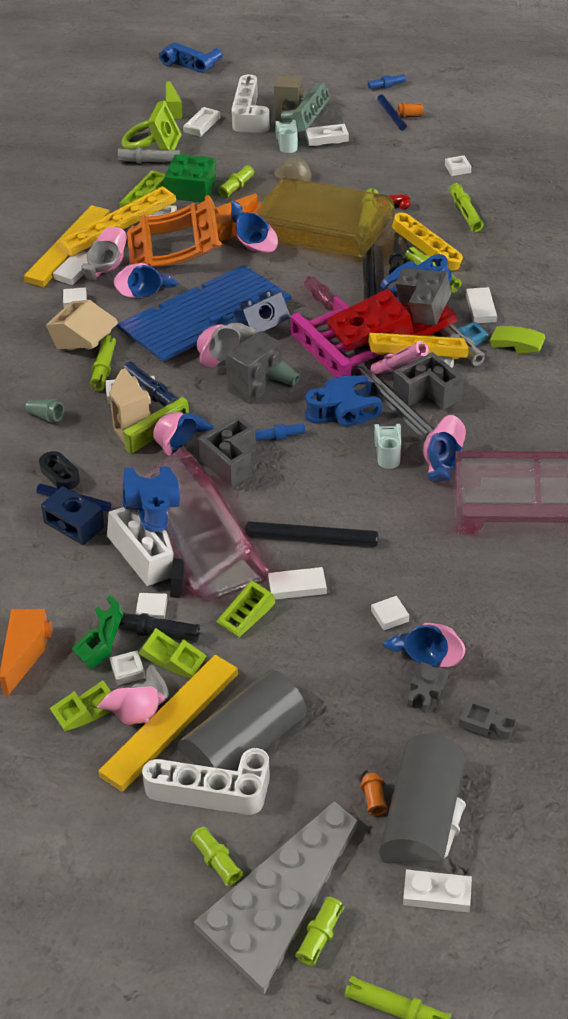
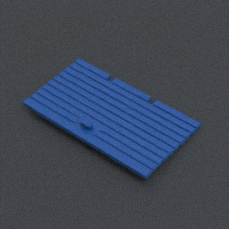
[117,265,292,362]

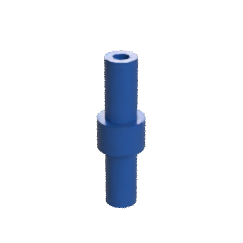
[367,74,406,89]
[255,423,306,441]

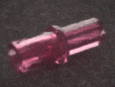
[304,276,334,310]

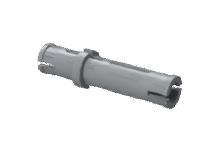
[118,147,180,164]
[439,324,485,366]

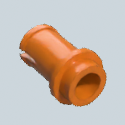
[397,102,423,118]
[360,773,388,816]

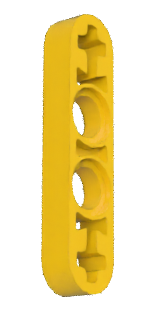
[392,213,463,271]

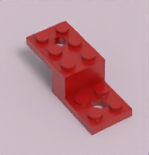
[326,289,457,352]

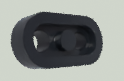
[39,451,80,490]

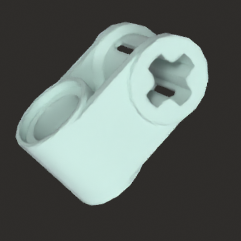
[275,120,298,153]
[374,424,401,469]

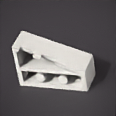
[107,507,173,586]

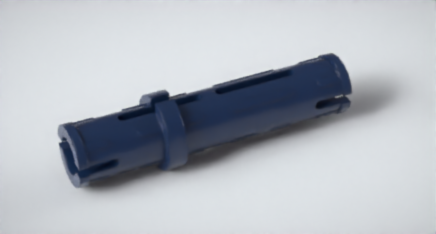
[122,361,179,407]

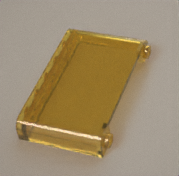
[251,177,395,257]

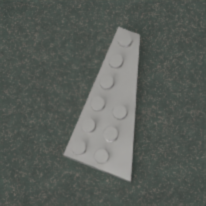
[194,801,357,995]

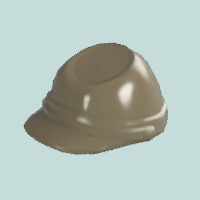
[274,157,312,186]

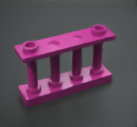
[290,296,390,378]

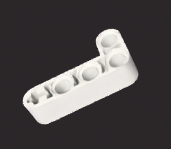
[232,74,270,133]
[142,748,270,815]

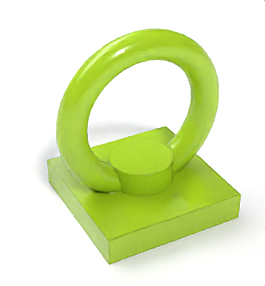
[121,100,182,150]

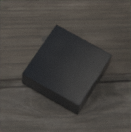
[170,558,184,598]

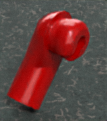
[379,194,411,210]

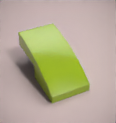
[490,326,546,354]
[139,628,207,679]
[50,680,111,731]

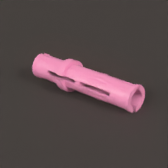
[371,341,429,378]

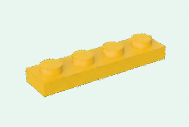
[368,333,469,359]

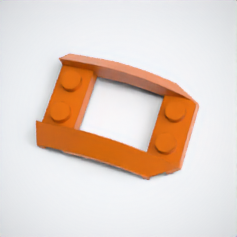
[127,195,223,267]

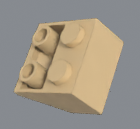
[46,300,118,350]
[109,368,151,444]

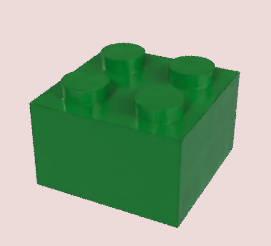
[164,154,217,203]

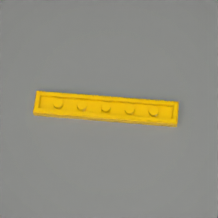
[58,186,176,257]
[24,205,110,288]
[98,655,238,792]

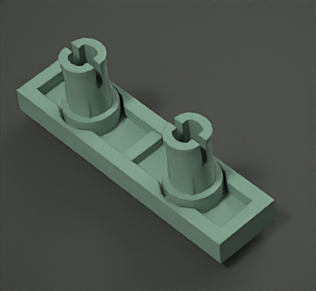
[281,82,329,132]

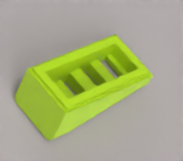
[166,81,183,119]
[216,580,276,638]

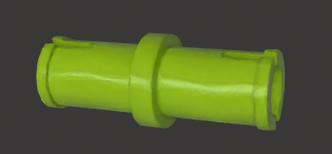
[218,165,254,198]
[191,826,243,886]
[295,897,345,967]

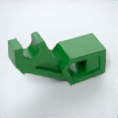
[72,595,123,670]

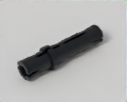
[389,232,407,275]
[118,612,200,643]

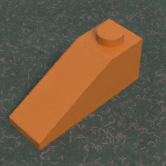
[215,193,258,242]
[0,609,53,695]

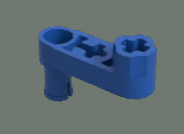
[159,42,223,72]

